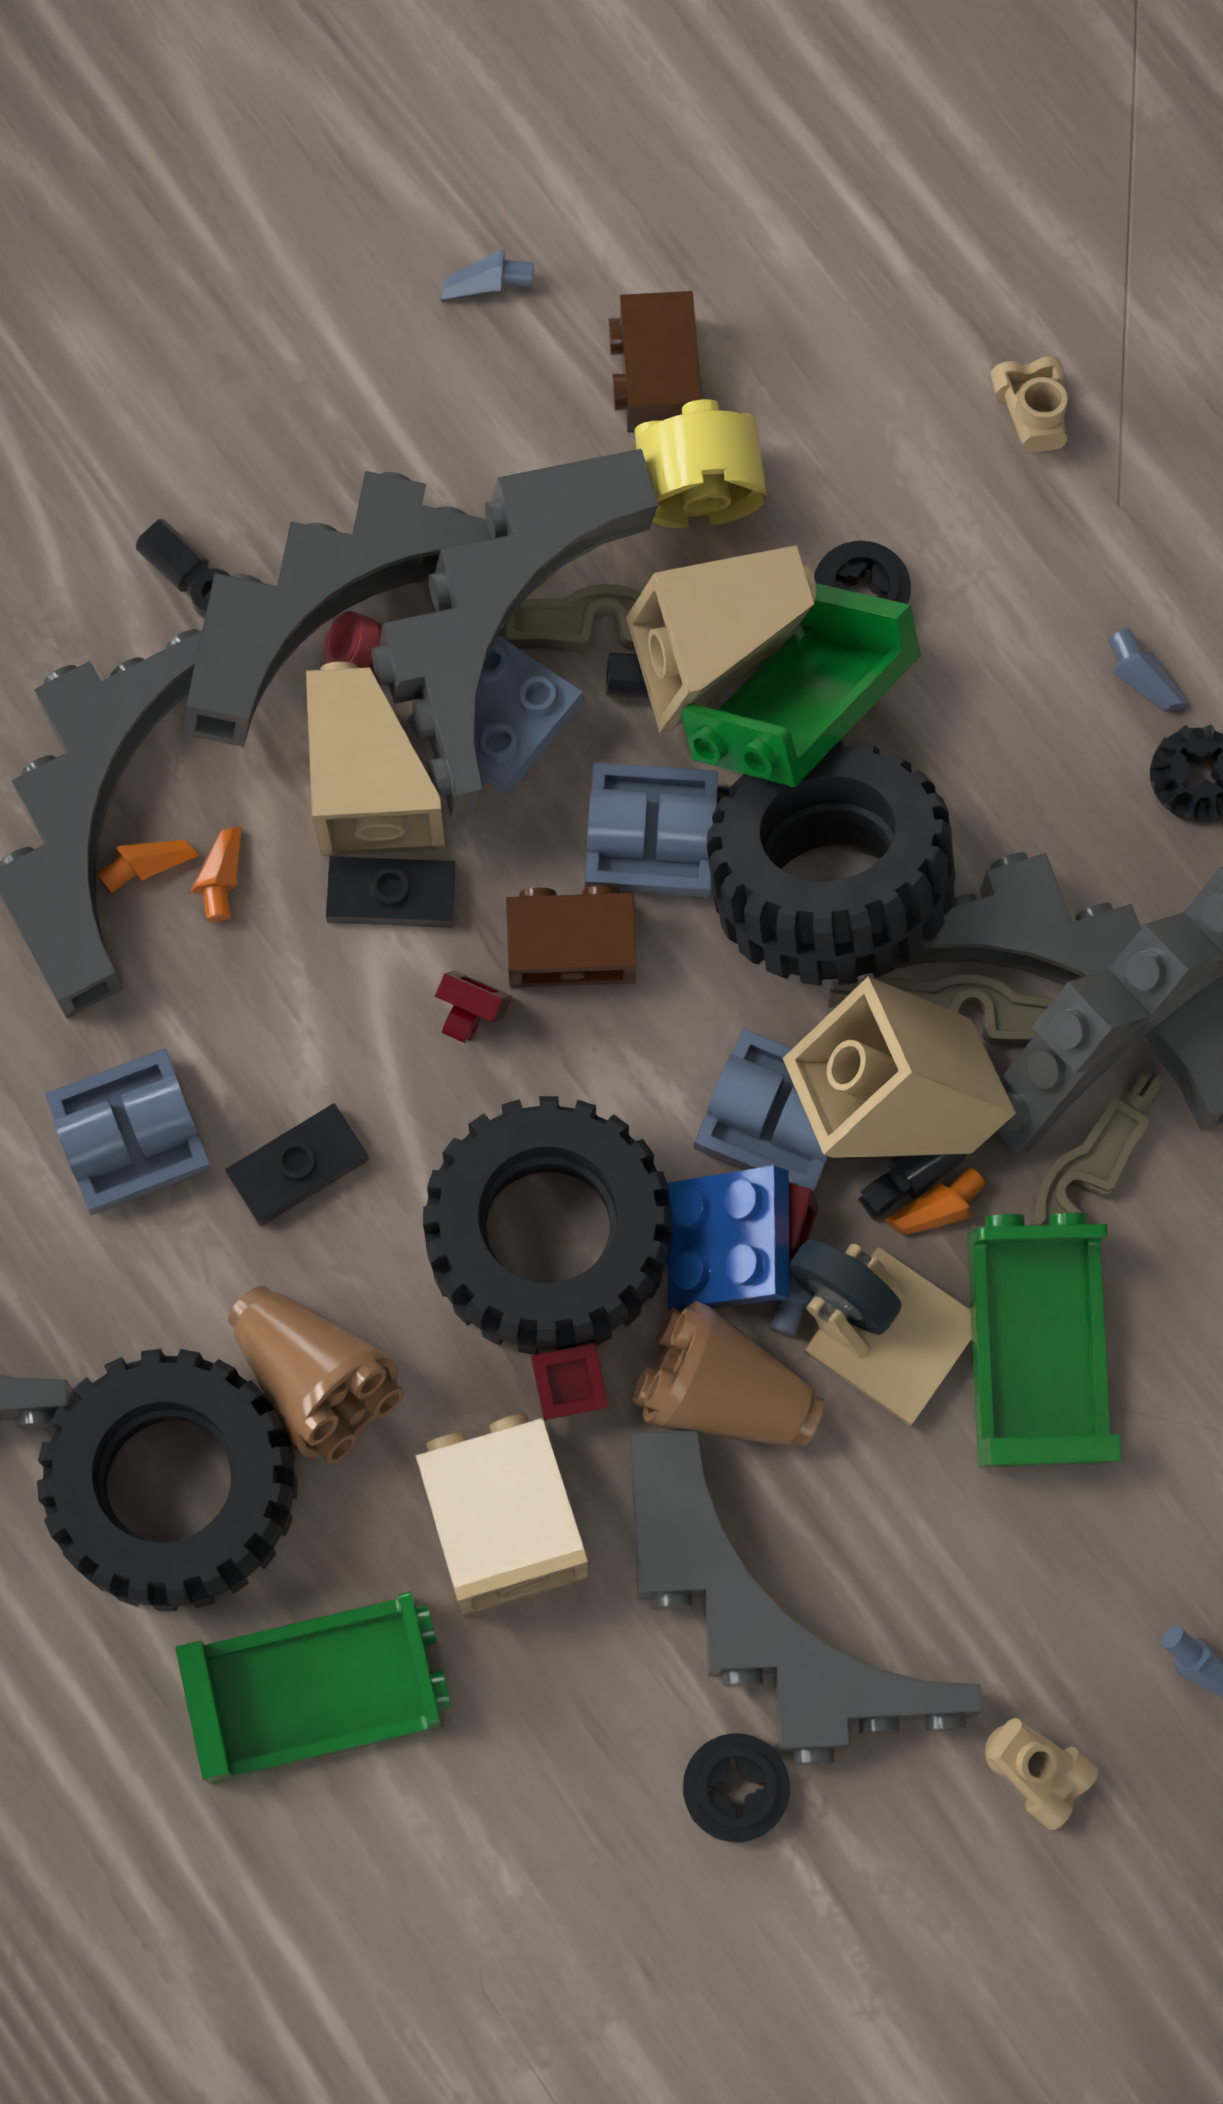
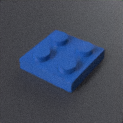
[668,1165,790,1311]

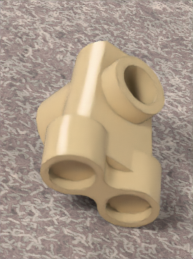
[990,356,1068,453]
[985,1718,1098,1830]

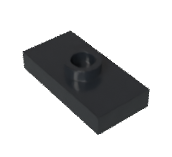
[326,856,456,928]
[225,1103,369,1227]

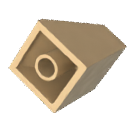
[626,545,816,733]
[306,662,446,856]
[783,976,1016,1158]
[416,1414,588,1616]

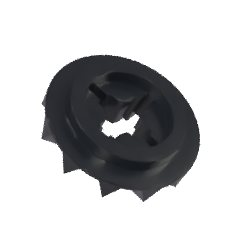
[814,540,911,604]
[1150,724,1223,822]
[683,1733,790,1843]

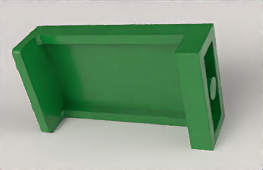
[681,583,921,787]
[967,1213,1121,1467]
[175,1591,452,1784]

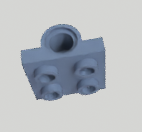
[408,635,585,795]
[585,762,718,897]
[694,1028,829,1193]
[45,1048,212,1216]

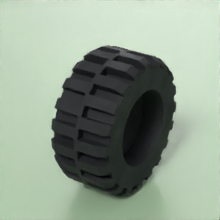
[706,741,955,986]
[423,1096,672,1355]
[37,1348,298,1611]

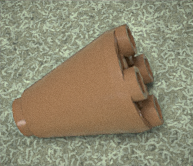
[228,1286,404,1464]
[632,1301,824,1447]

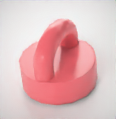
[324,611,382,676]

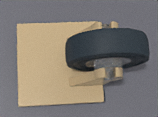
[788,1239,972,1426]

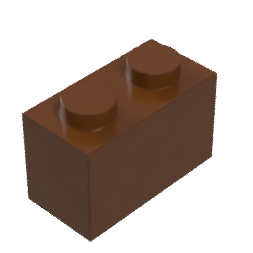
[609,291,701,432]
[506,885,636,988]

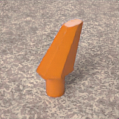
[191,827,242,923]
[96,840,200,894]
[885,1167,987,1235]

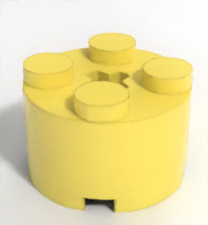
[634,399,767,528]

